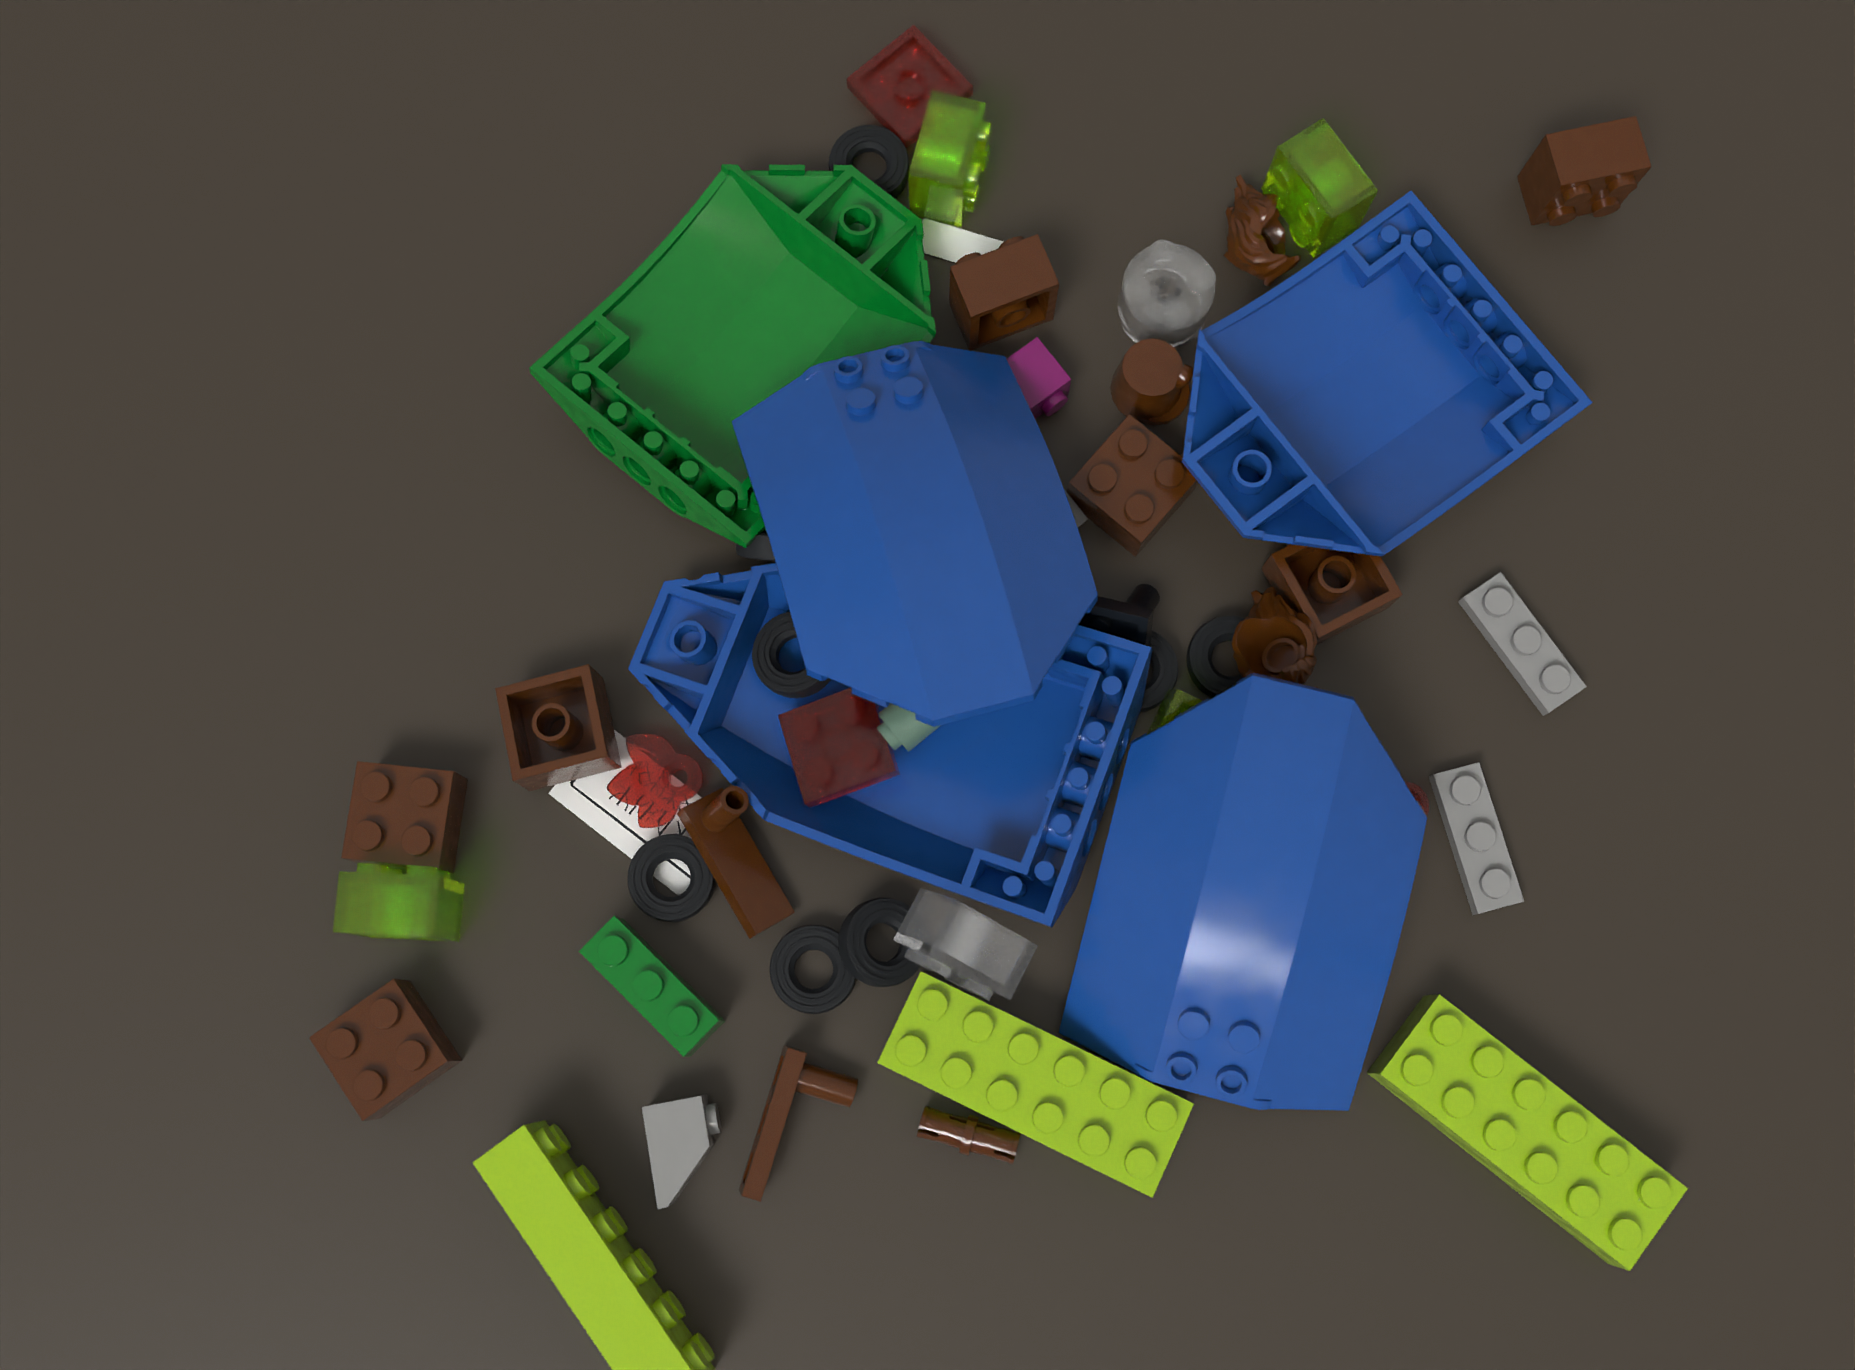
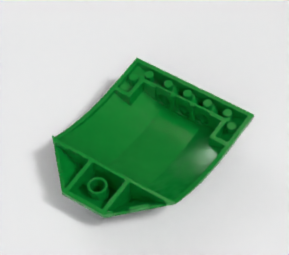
[529,164,936,548]

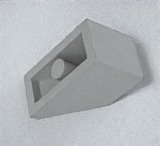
[642,1094,721,1209]

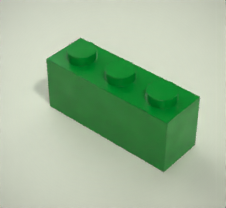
[579,915,726,1057]

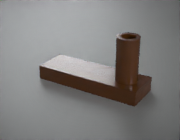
[677,786,795,939]
[739,1045,858,1202]

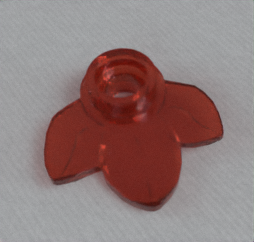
[607,734,703,828]

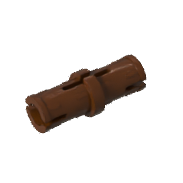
[917,1106,1021,1165]

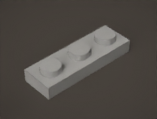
[1458,572,1587,716]
[1429,762,1524,915]

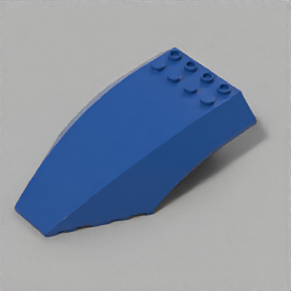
[628,563,1152,928]

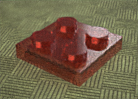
[846,25,973,149]
[778,688,900,807]

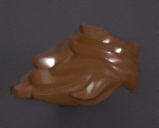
[1223,175,1301,286]
[1231,587,1317,684]

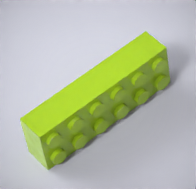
[877,971,1194,1198]
[1367,994,1688,1271]
[473,1120,715,1370]

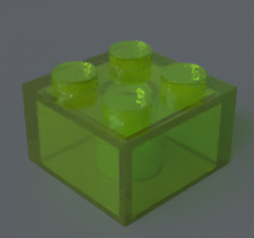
[909,90,992,227]
[1261,118,1378,258]
[333,863,465,942]

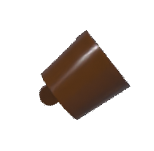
[1110,338,1193,426]

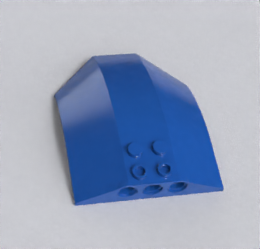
[1182,191,1593,557]
[732,341,1098,727]
[1059,673,1427,1111]

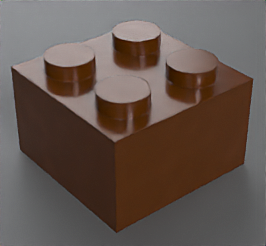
[1517,116,1652,226]
[949,234,1059,351]
[1066,414,1198,557]
[1261,544,1403,645]
[495,664,622,791]
[341,761,468,874]
[309,978,463,1121]

